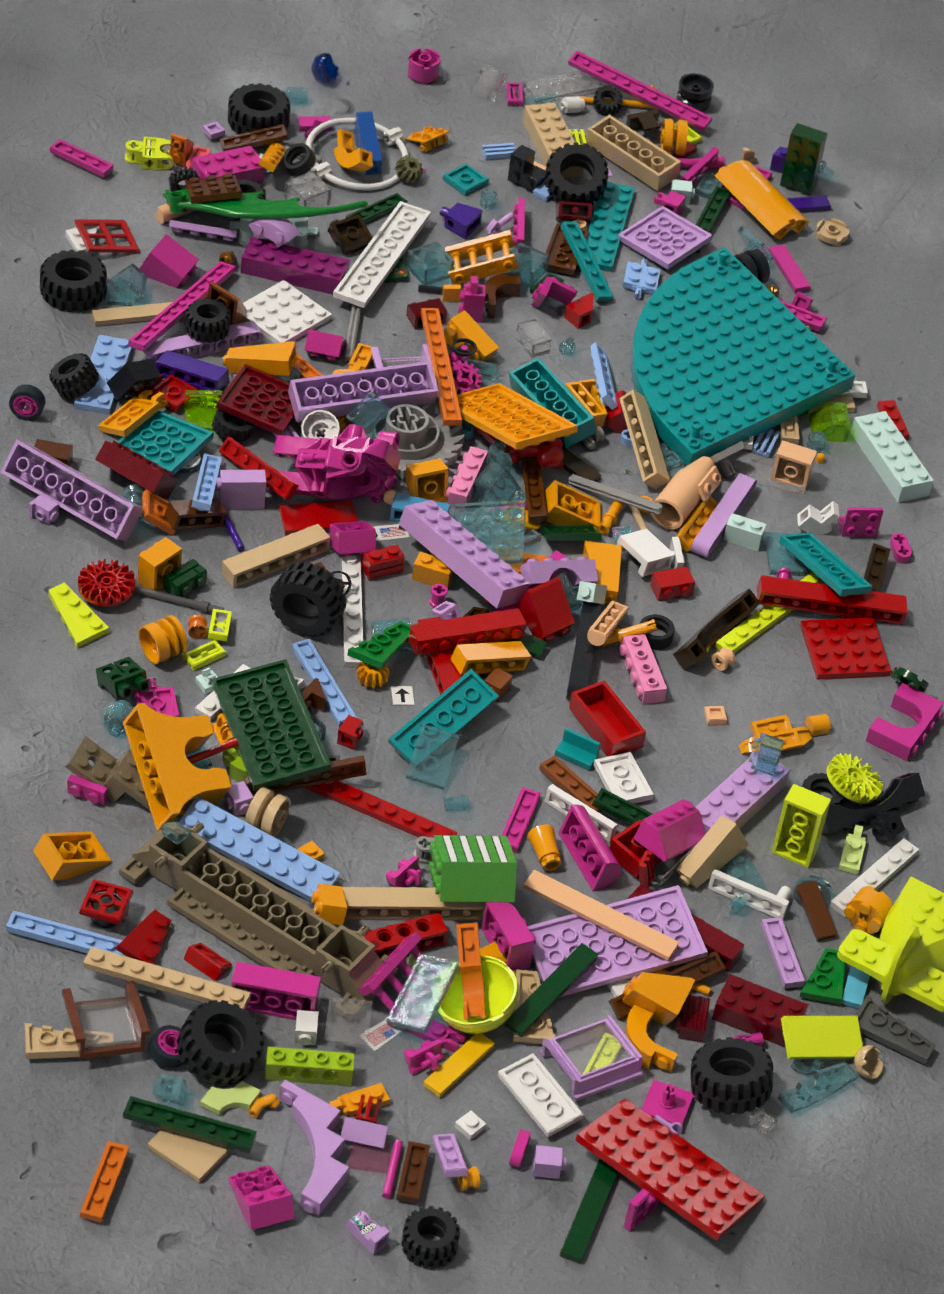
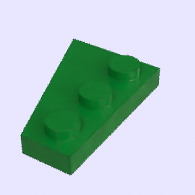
[800,948,845,1005]

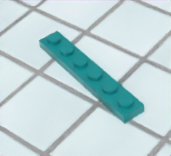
[560,222,614,301]

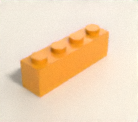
[451,641,531,675]

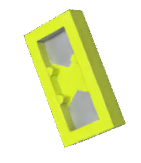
[208,609,232,642]

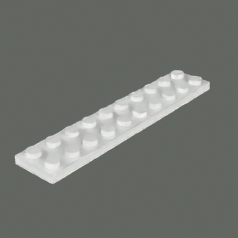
[333,201,431,308]

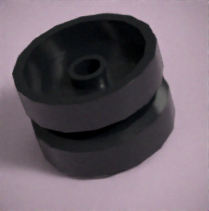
[676,73,714,112]
[734,248,770,284]

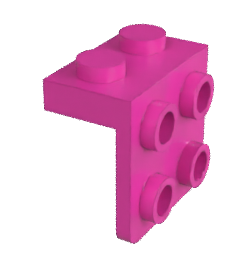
[531,276,578,308]

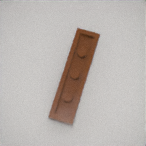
[539,755,602,813]

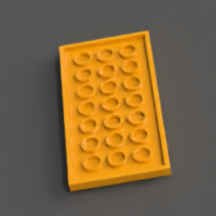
[457,383,578,450]

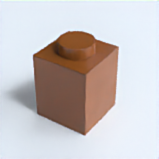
[484,667,513,702]

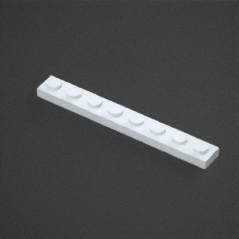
[341,554,363,668]

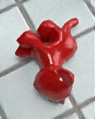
[509,438,564,470]

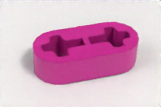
[890,533,912,563]
[509,1129,531,1168]

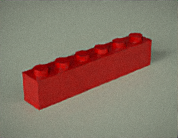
[408,608,526,655]
[417,617,463,695]

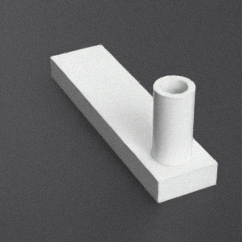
[708,869,792,920]

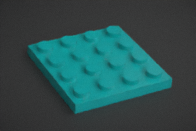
[117,411,214,476]

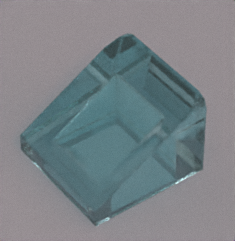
[162,822,192,844]

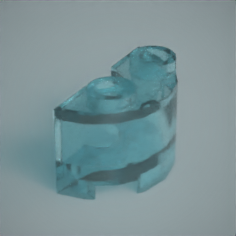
[486,439,512,479]

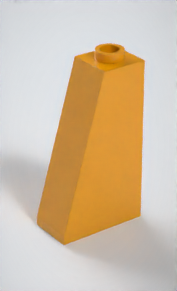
[223,341,297,376]
[582,541,622,604]

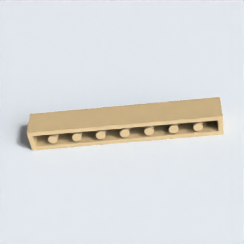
[342,887,486,920]

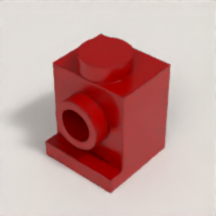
[337,715,364,750]

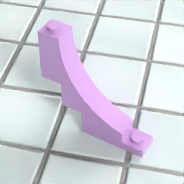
[279,1080,349,1217]

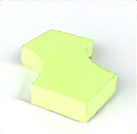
[200,1081,261,1115]

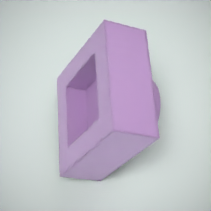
[202,121,225,140]

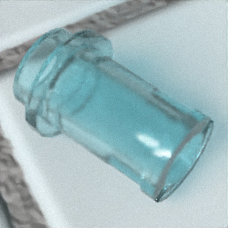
[443,794,469,810]

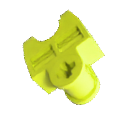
[125,137,174,170]

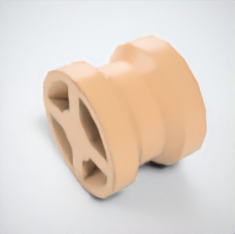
[711,647,736,671]

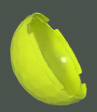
[434,956,519,1034]

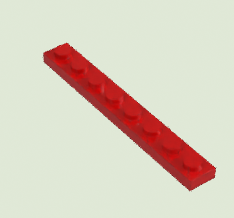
[305,780,458,838]

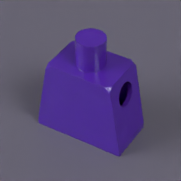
[440,203,483,239]

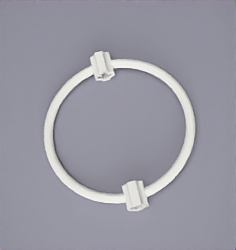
[306,118,409,191]

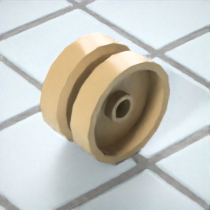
[245,787,291,837]

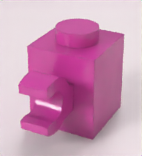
[654,191,686,215]

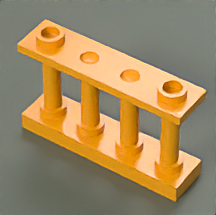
[445,230,519,285]

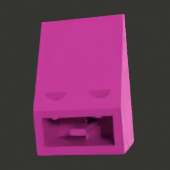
[228,1166,295,1230]

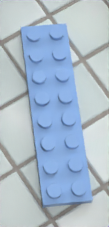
[179,797,340,902]

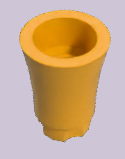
[527,824,562,871]

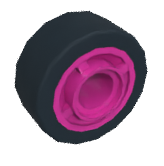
[9,384,46,420]
[148,1025,183,1069]

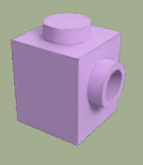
[224,781,253,816]
[533,1145,566,1179]

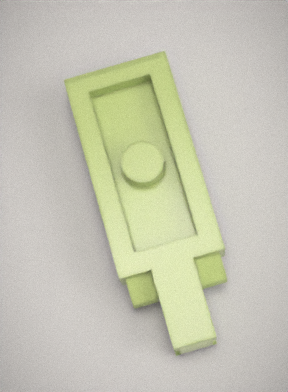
[838,825,866,875]

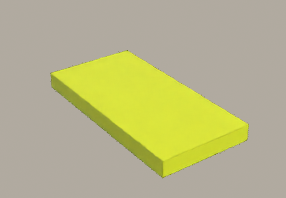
[781,1016,863,1059]

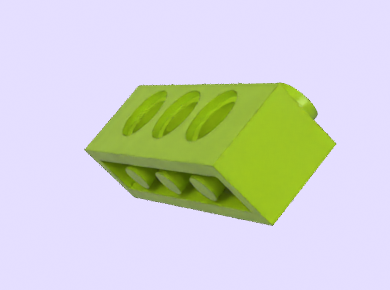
[265,1047,354,1086]

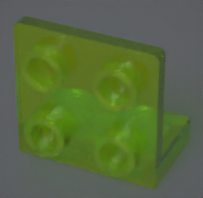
[184,390,222,431]

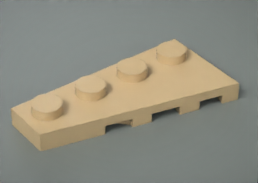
[513,969,555,1044]

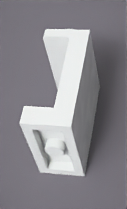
[617,529,675,577]

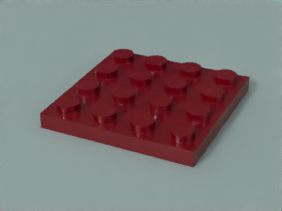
[216,364,295,435]

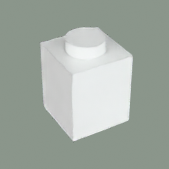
[294,1010,319,1045]

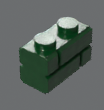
[163,559,207,597]

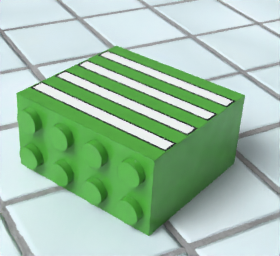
[429,835,517,902]

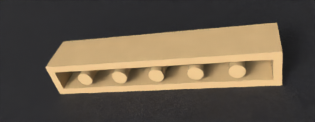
[619,389,670,490]
[221,524,330,588]

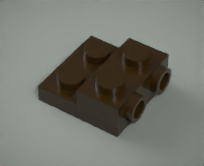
[327,214,373,255]

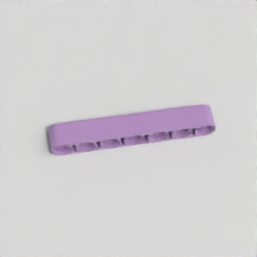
[143,321,263,366]
[691,473,757,558]

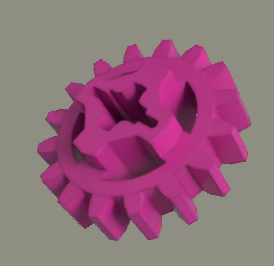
[451,360,482,394]

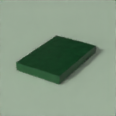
[541,525,602,541]

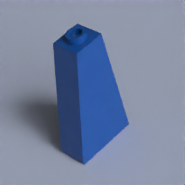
[354,111,382,175]

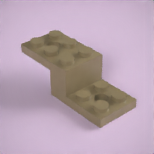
[65,736,150,810]

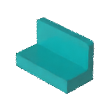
[554,728,601,771]

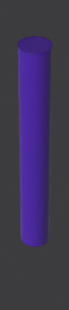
[224,513,245,552]

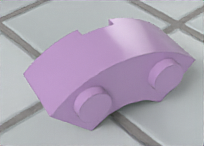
[248,219,300,247]

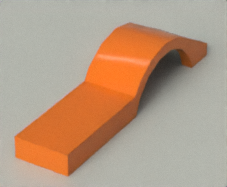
[456,923,486,1020]

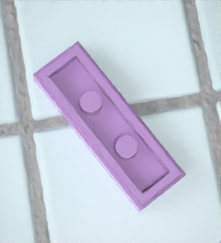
[433,1134,467,1178]

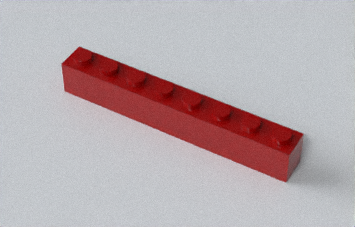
[757,575,907,625]

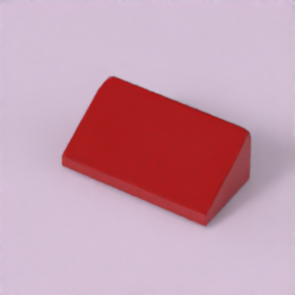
[184,943,232,980]

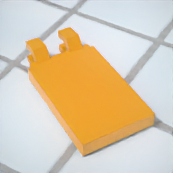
[98,389,168,437]

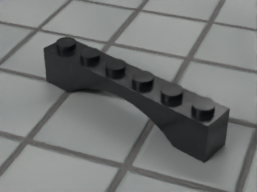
[822,773,925,836]

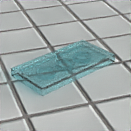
[386,954,460,1034]

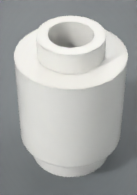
[560,97,585,113]

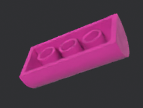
[558,805,622,891]

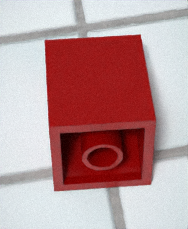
[515,577,575,643]

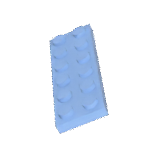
[74,335,133,415]

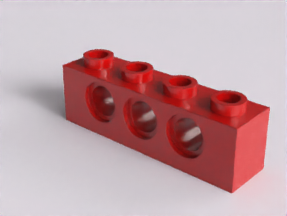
[364,913,448,959]

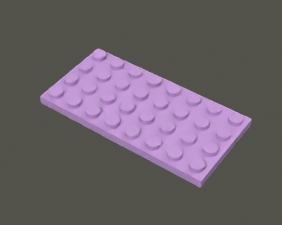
[527,885,708,997]

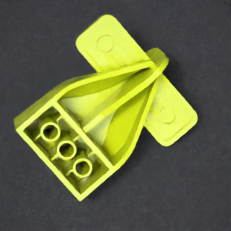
[837,877,944,1012]

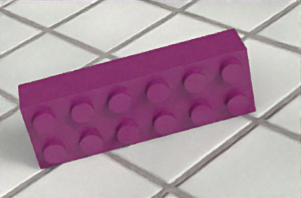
[241,237,350,295]

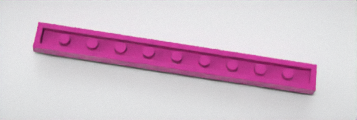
[568,50,712,132]
[128,261,235,352]

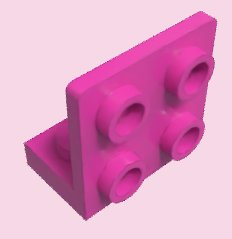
[838,508,883,537]

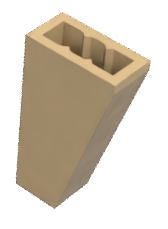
[676,815,749,888]

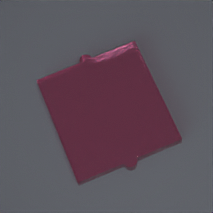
[348,1141,391,1173]

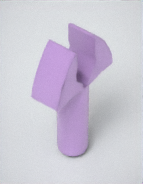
[486,212,515,235]

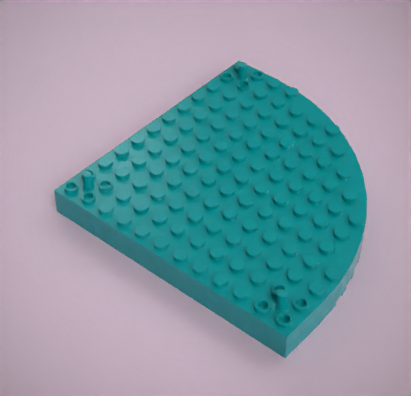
[630,247,855,466]

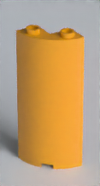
[715,160,809,240]

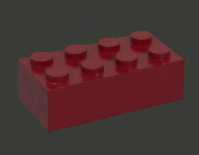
[95,440,178,499]
[712,974,808,1048]

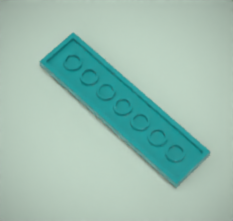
[586,182,635,272]

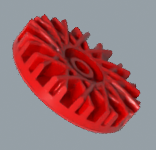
[78,559,135,607]

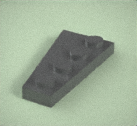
[855,995,936,1065]

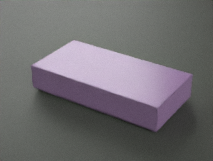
[341,1117,388,1148]

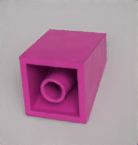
[137,234,199,288]

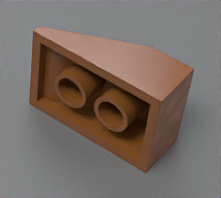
[207,281,247,325]

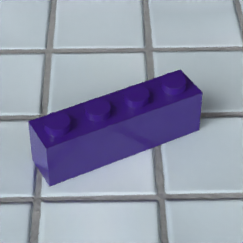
[156,350,230,395]

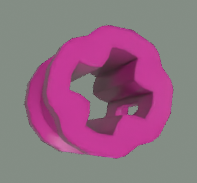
[429,584,448,608]

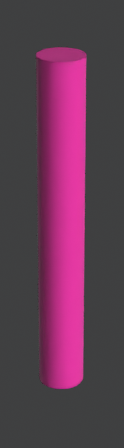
[382,1140,403,1199]

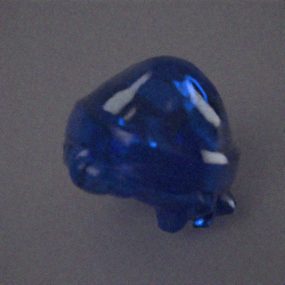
[311,53,339,82]

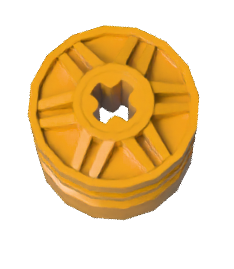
[138,615,188,664]

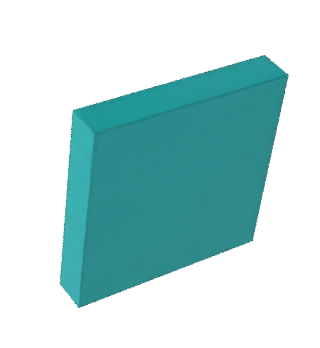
[442,163,489,196]

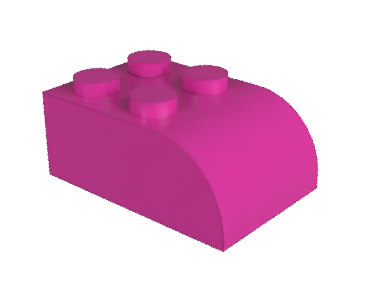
[482,902,536,970]

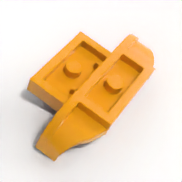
[739,715,813,755]

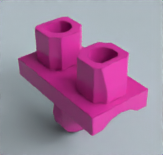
[386,856,422,887]
[404,1039,444,1075]

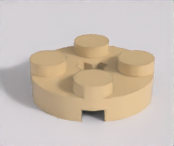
[816,218,849,247]

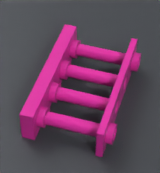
[358,932,448,1028]

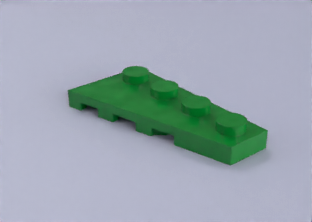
[347,621,410,669]

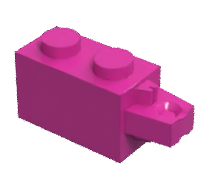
[458,276,485,323]

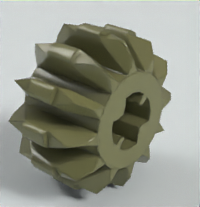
[395,155,424,184]

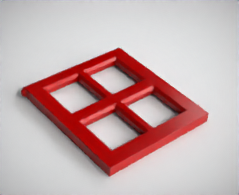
[74,219,140,253]

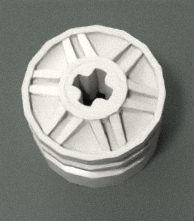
[301,410,340,439]

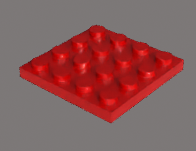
[800,618,891,680]

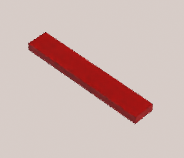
[219,436,299,501]

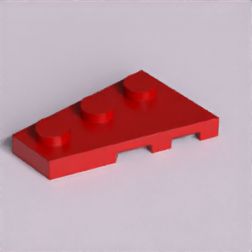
[114,909,172,964]

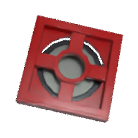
[79,879,133,928]

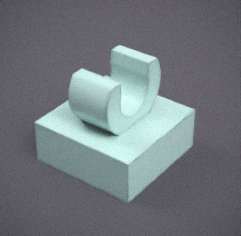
[195,668,217,694]

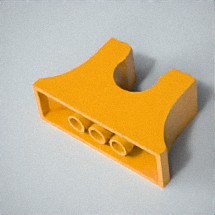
[123,703,231,831]

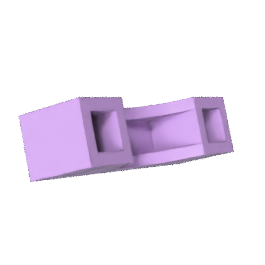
[520,557,598,588]

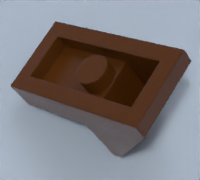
[301,678,325,712]

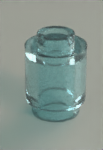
[284,87,308,103]

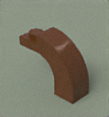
[484,273,521,318]

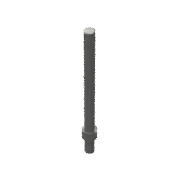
[134,585,224,613]

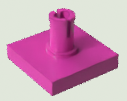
[641,1079,694,1126]

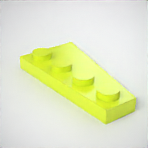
[48,582,109,648]

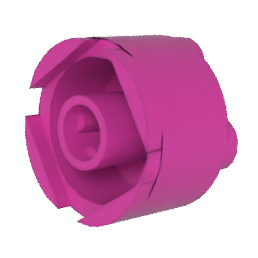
[408,48,441,85]

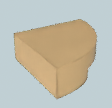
[740,148,757,163]

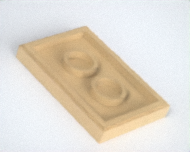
[147,1129,228,1183]

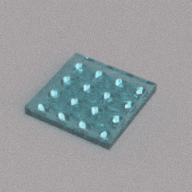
[451,500,526,564]

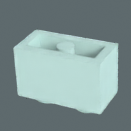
[723,513,766,551]

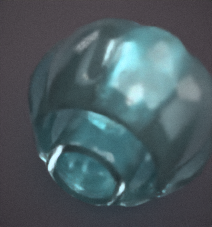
[101,700,134,737]

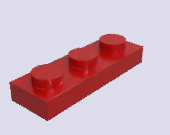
[877,400,910,440]

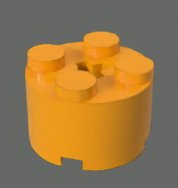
[844,886,893,934]

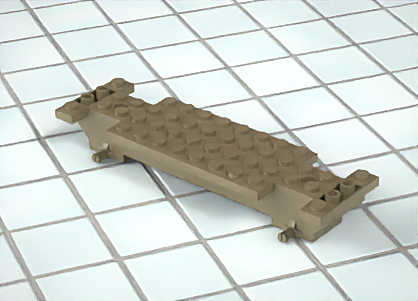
[119,821,401,1021]

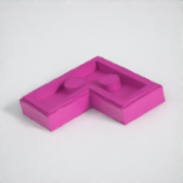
[624,1188,659,1232]

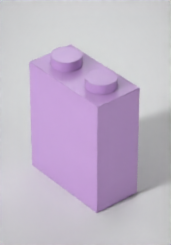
[216,470,266,510]

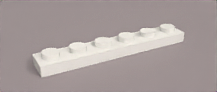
[830,838,919,918]

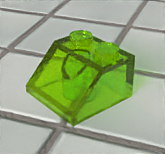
[808,402,851,442]

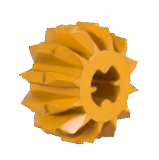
[356,662,390,690]

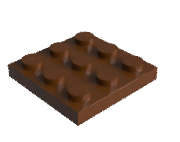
[185,174,242,203]

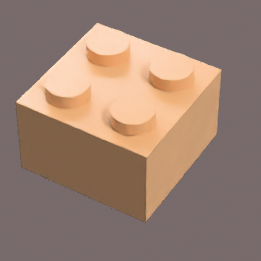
[771,441,817,491]

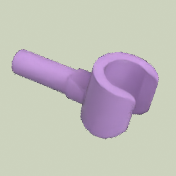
[654,1115,682,1136]

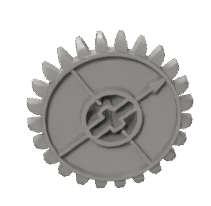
[349,401,464,480]

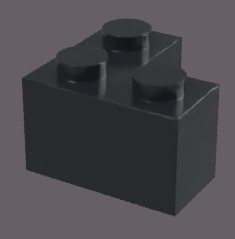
[508,145,546,192]
[107,359,162,401]

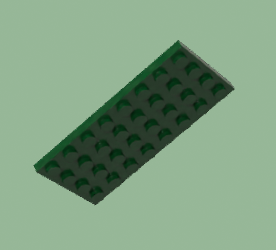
[211,659,332,791]

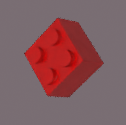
[610,820,663,879]

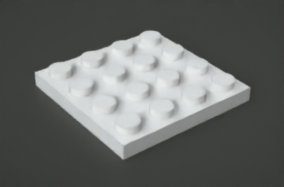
[243,280,332,343]

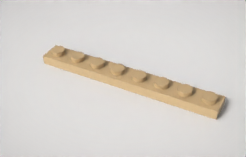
[83,947,251,1010]

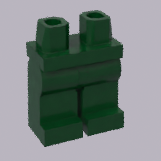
[96,657,150,699]

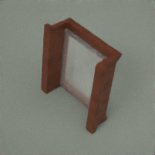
[62,981,150,1059]

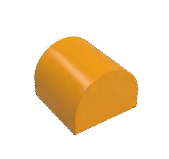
[805,714,831,736]

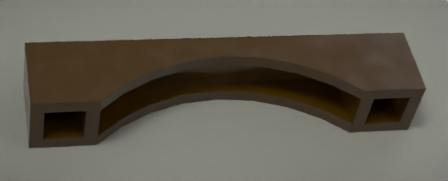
[673,588,761,670]

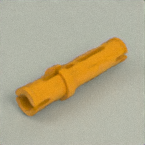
[598,500,625,535]
[602,619,658,647]

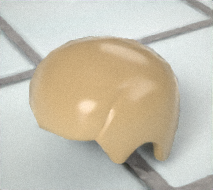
[854,1045,884,1080]

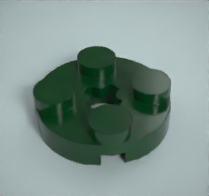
[891,667,929,692]

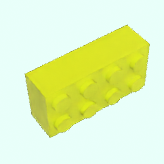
[771,784,831,868]

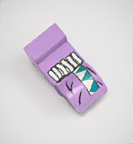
[346,1211,390,1256]

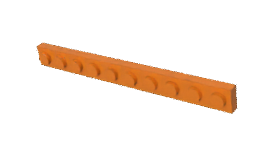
[421,308,462,426]

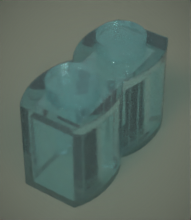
[749,733,784,776]

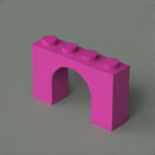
[866,683,944,761]

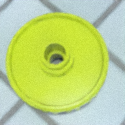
[826,753,883,804]

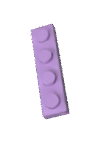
[169,220,239,242]
[761,917,805,989]

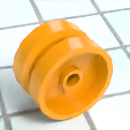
[660,118,688,156]

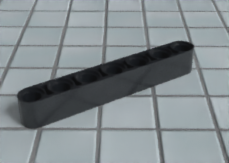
[566,601,602,699]

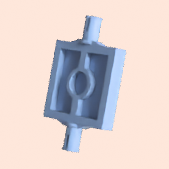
[622,258,660,300]

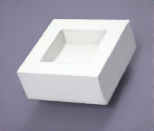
[455,1111,486,1140]

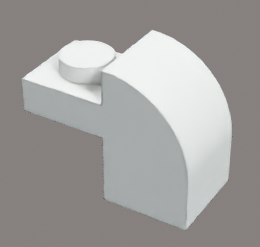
[797,501,839,535]

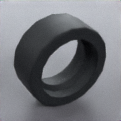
[283,143,316,176]
[640,614,675,650]

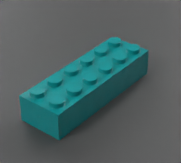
[509,357,596,448]

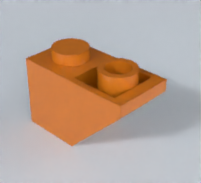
[170,133,194,167]

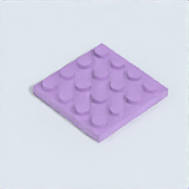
[618,206,712,269]

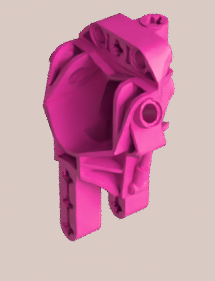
[266,424,401,500]

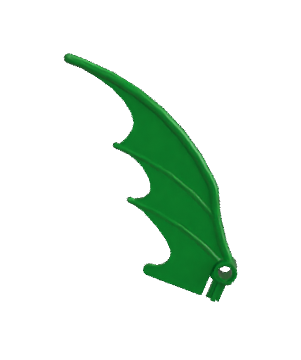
[163,189,368,219]

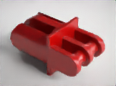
[355,1094,383,1124]

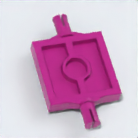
[134,678,179,717]

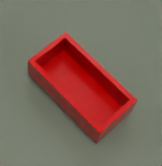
[569,680,646,757]

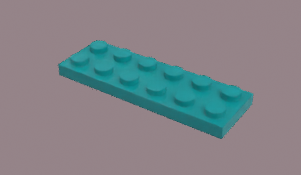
[779,532,872,597]
[388,669,498,769]

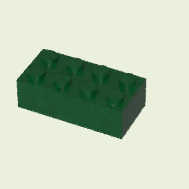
[780,123,828,196]

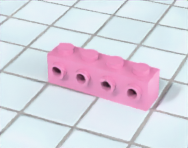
[446,446,488,513]
[619,634,667,705]

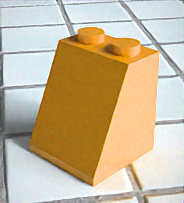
[622,972,695,1027]

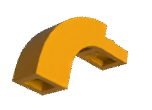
[334,129,373,172]
[624,1004,678,1073]

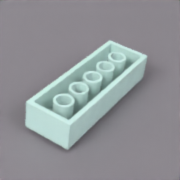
[851,411,934,503]

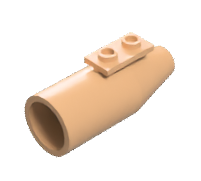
[651,456,722,530]

